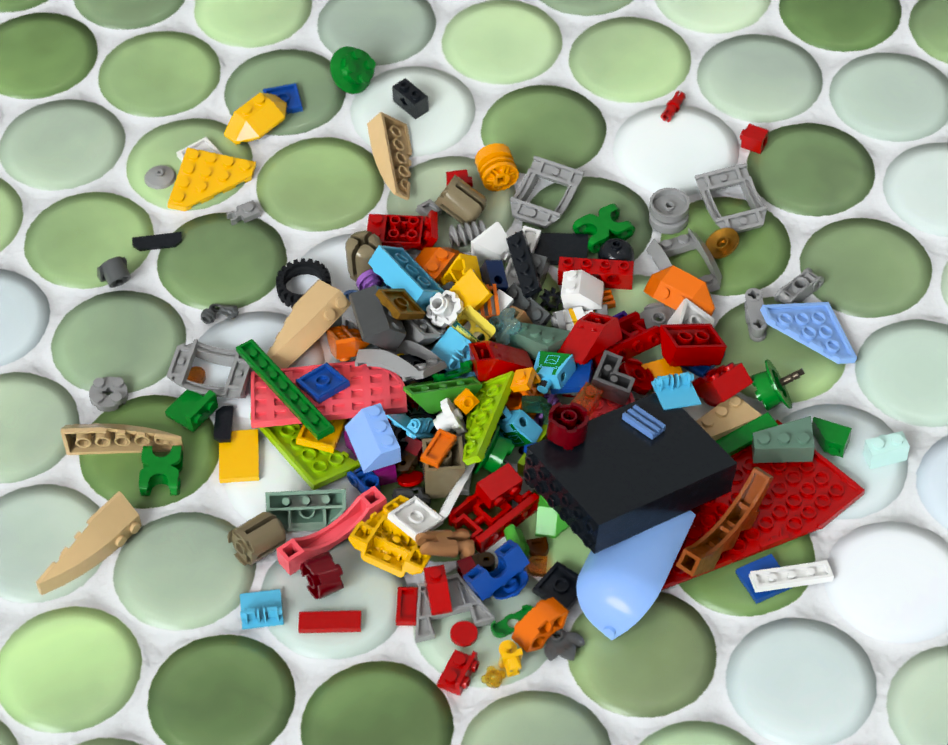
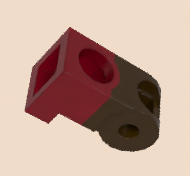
[395,436,422,474]
[456,552,495,584]

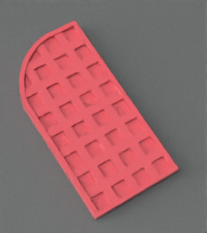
[251,361,408,428]

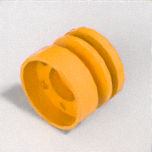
[475,143,519,191]

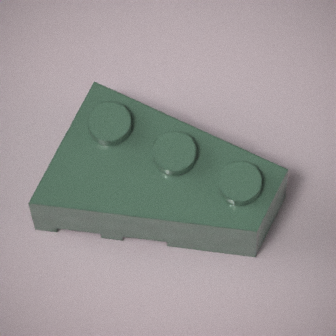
[509,322,570,360]
[751,416,815,463]

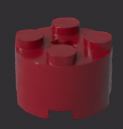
[546,402,589,450]
[300,551,344,599]

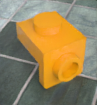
[510,367,541,392]
[453,388,480,415]

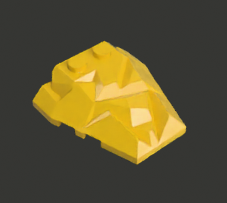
[348,495,436,577]

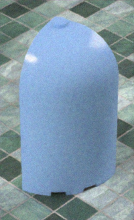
[576,510,696,640]

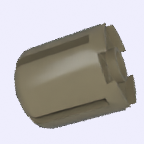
[434,175,487,225]
[345,230,382,282]
[227,512,286,566]

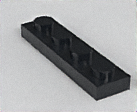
[506,231,542,298]

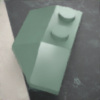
[265,489,347,532]

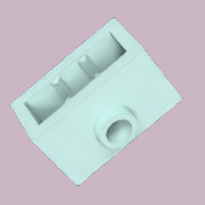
[863,431,910,469]

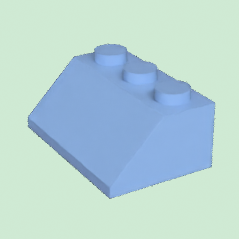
[345,403,401,473]

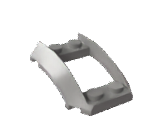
[510,156,584,229]
[695,163,767,233]
[646,228,722,292]
[167,339,252,398]
[355,339,447,381]

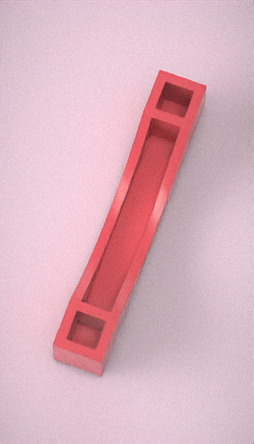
[276,486,387,575]

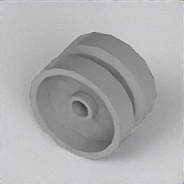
[649,188,690,234]

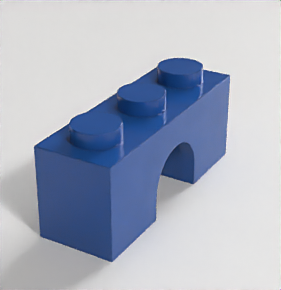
[463,539,530,601]

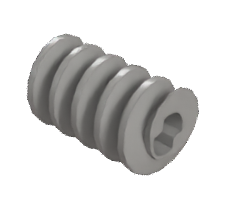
[449,220,486,248]

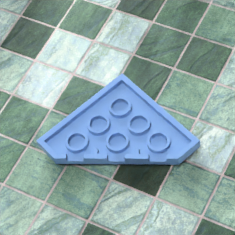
[760,302,857,364]

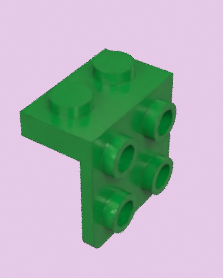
[165,389,218,432]

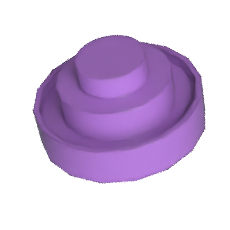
[356,269,383,290]

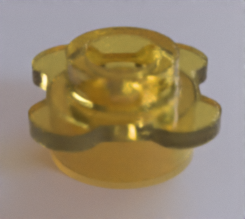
[481,666,506,688]

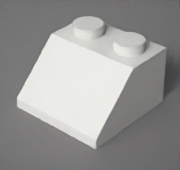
[561,270,604,311]

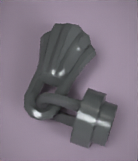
[201,304,239,324]
[392,487,431,507]

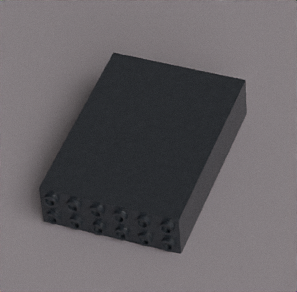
[523,393,737,554]

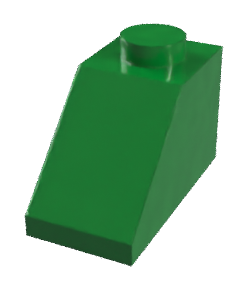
[812,417,852,458]

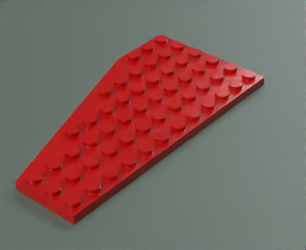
[662,420,865,590]

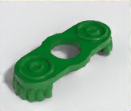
[432,360,473,382]
[490,605,534,638]

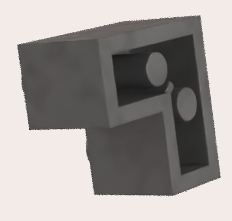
[589,350,636,406]

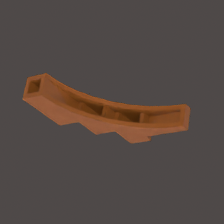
[676,467,774,577]

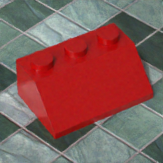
[660,324,727,367]

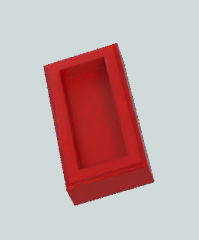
[396,587,418,626]

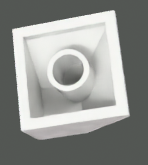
[471,222,511,268]
[667,298,715,326]

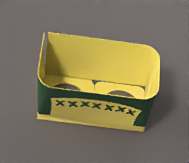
[452,305,496,343]

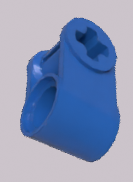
[347,466,381,494]

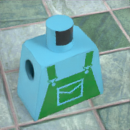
[534,351,577,394]
[497,406,543,447]

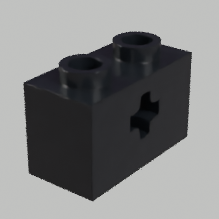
[392,78,429,120]

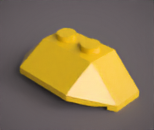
[224,92,287,144]

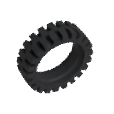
[276,258,331,309]

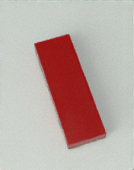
[298,611,361,633]

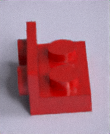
[414,210,438,250]
[437,650,480,696]

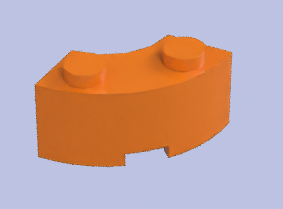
[511,597,569,653]

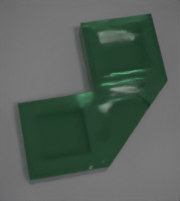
[521,396,553,425]

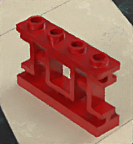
[592,311,661,370]
[448,490,539,553]

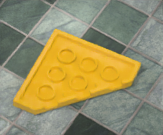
[168,147,256,212]

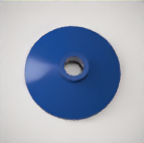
[493,570,529,600]

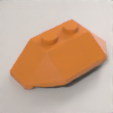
[415,247,464,286]
[644,265,715,316]
[326,325,370,362]

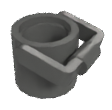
[97,256,131,288]

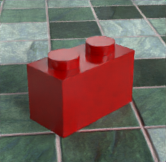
[475,462,523,510]

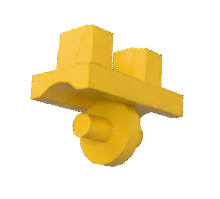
[498,640,523,677]

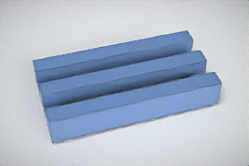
[622,404,666,440]

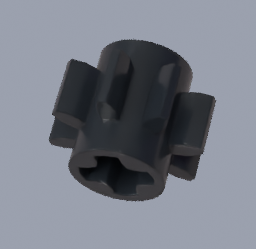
[539,287,562,311]

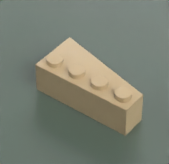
[696,394,762,441]

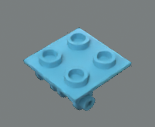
[431,326,472,372]
[651,372,701,410]
[386,414,434,439]
[240,589,284,630]

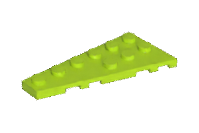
[462,371,515,466]
[250,413,360,490]

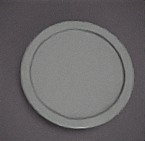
[144,165,176,189]

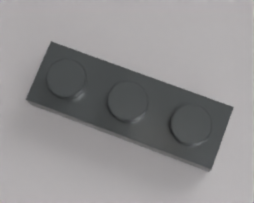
[506,283,553,326]

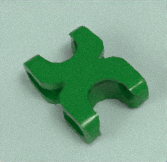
[572,204,635,254]
[139,445,183,496]

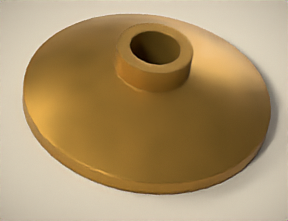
[705,228,739,259]

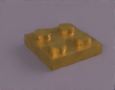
[375,289,426,320]

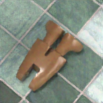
[415,528,475,560]

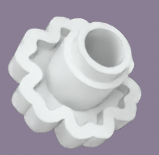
[426,290,464,329]
[433,398,467,436]

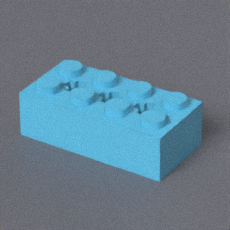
[368,245,444,311]

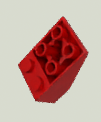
[367,214,424,250]
[557,312,623,365]
[469,340,534,382]
[692,362,753,404]

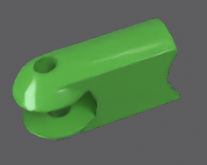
[504,524,530,557]

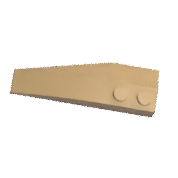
[367,112,412,200]
[267,280,351,369]
[61,423,184,455]
[36,491,142,595]

